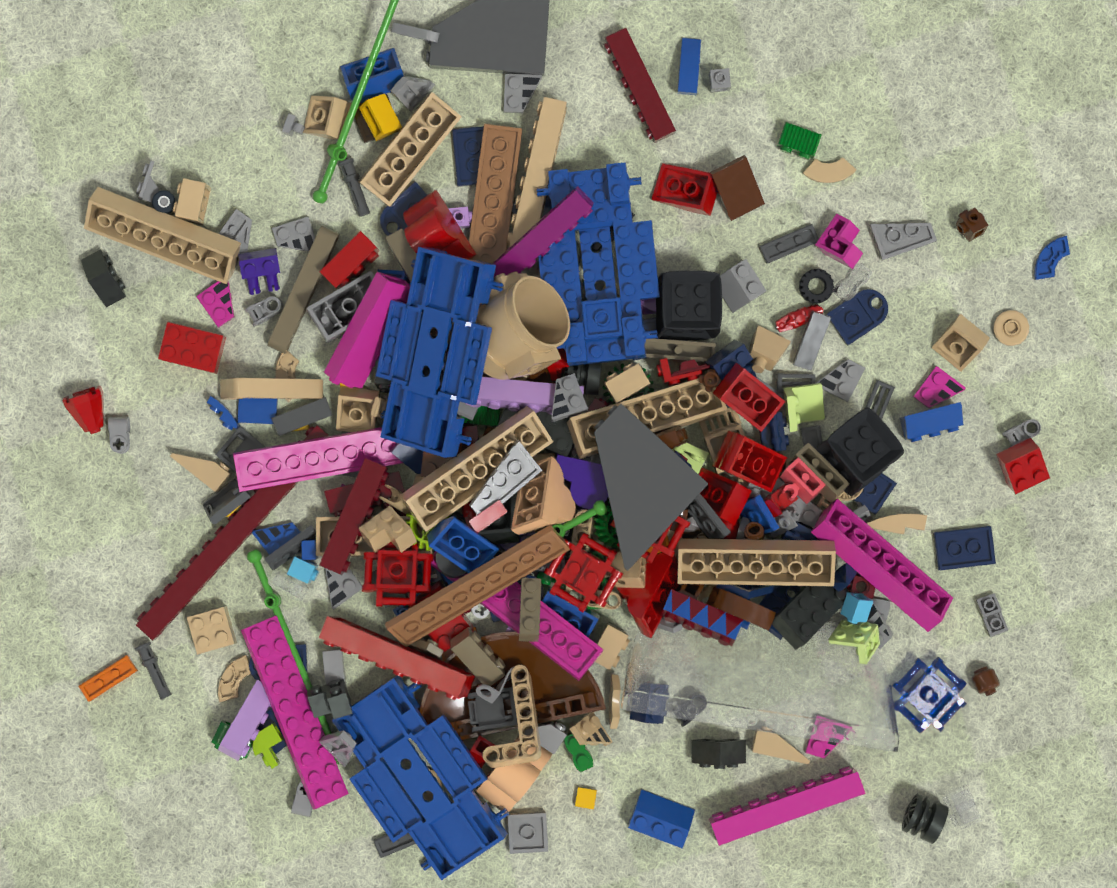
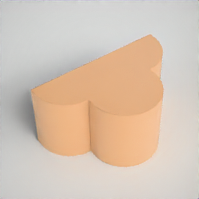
[511,456,576,535]
[475,735,552,813]

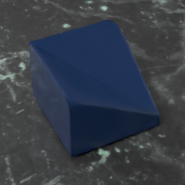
[832,563,857,592]

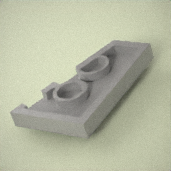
[869,223,937,261]

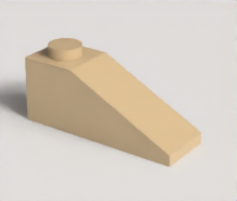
[170,453,231,492]
[751,726,810,764]

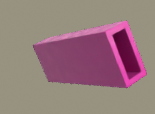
[324,272,411,389]

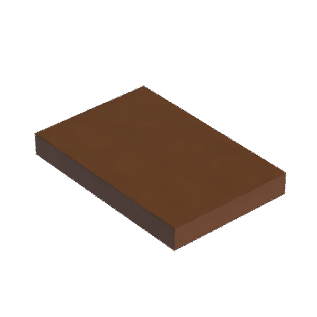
[710,155,765,221]

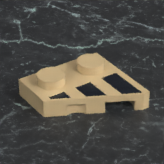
[570,712,613,746]

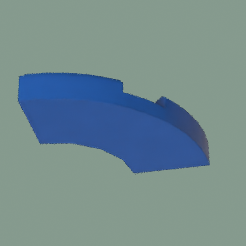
[1034,236,1070,280]

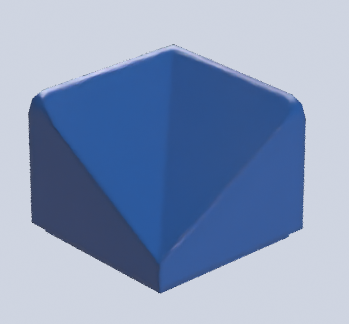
[301,540,319,560]

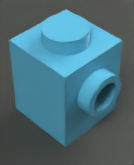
[287,556,319,584]
[840,592,873,624]

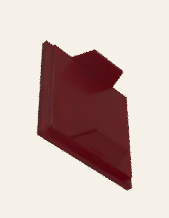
[671,359,709,377]

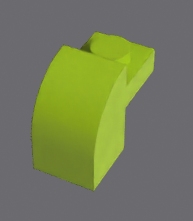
[253,722,284,769]

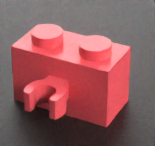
[780,457,826,504]

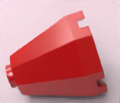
[62,386,104,434]

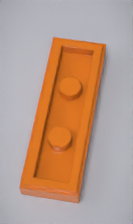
[78,655,138,702]

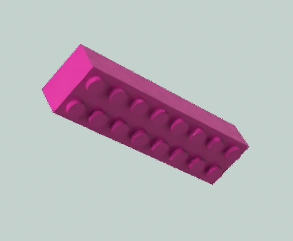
[811,499,953,632]
[709,766,866,846]

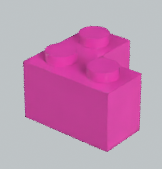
[815,213,863,269]

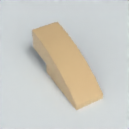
[866,514,927,534]

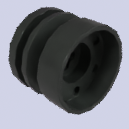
[564,362,602,395]
[902,793,949,844]

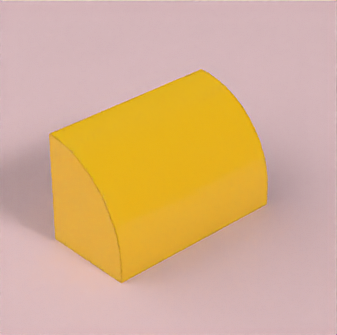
[359,93,402,141]

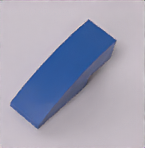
[677,38,701,96]

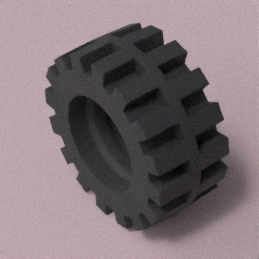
[799,269,834,304]

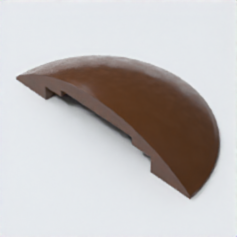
[419,632,606,740]

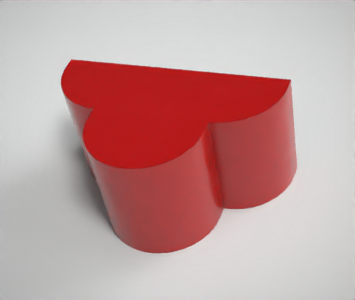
[403,190,476,260]
[712,430,787,492]
[617,553,679,638]

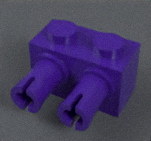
[238,248,280,295]

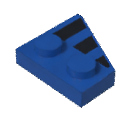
[252,523,301,555]

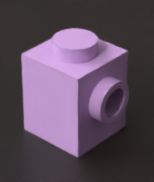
[448,206,473,228]

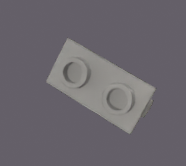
[769,510,800,539]

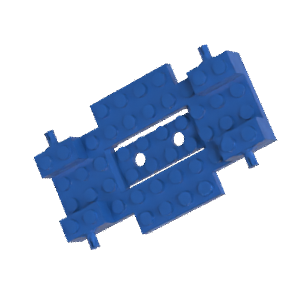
[537,162,660,366]
[376,247,503,458]
[332,675,509,880]

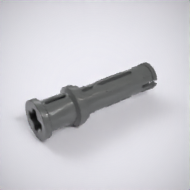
[338,158,370,217]
[134,641,172,700]

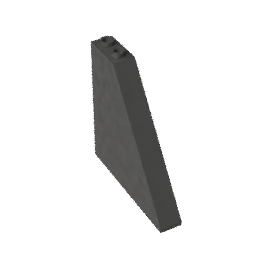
[426,0,550,76]
[594,404,708,571]

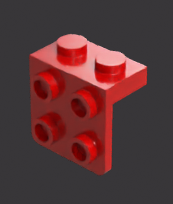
[656,358,703,386]

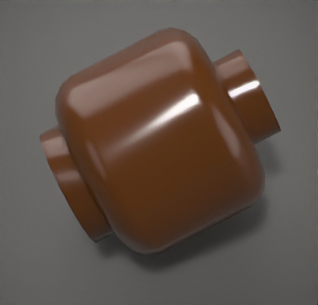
[972,666,1000,696]

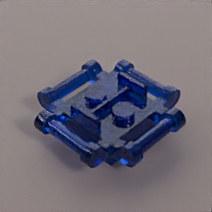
[892,657,967,733]

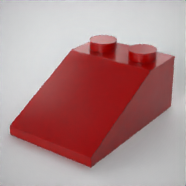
[651,163,717,216]
[698,467,752,525]

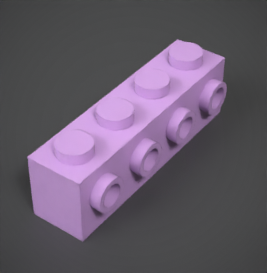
[218,680,272,761]

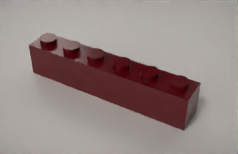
[603,28,676,143]
[319,458,389,575]

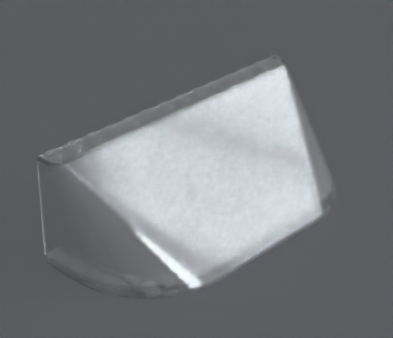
[620,599,899,752]

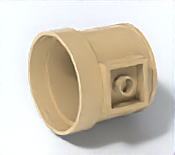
[476,272,570,380]

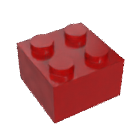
[996,438,1050,495]

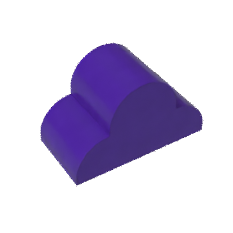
[556,455,608,510]

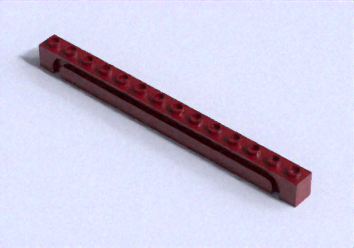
[136,425,330,641]

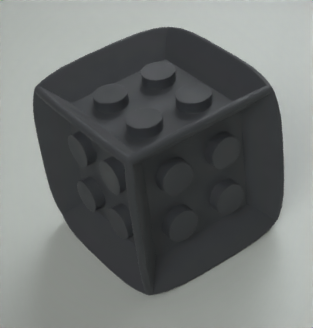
[656,271,722,340]
[816,407,904,496]

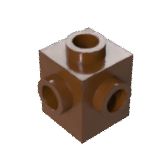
[956,208,988,242]

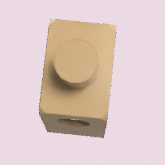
[749,325,791,373]
[605,551,646,588]

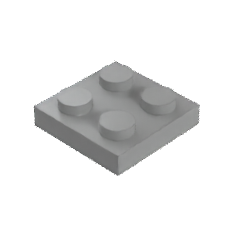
[508,812,548,854]

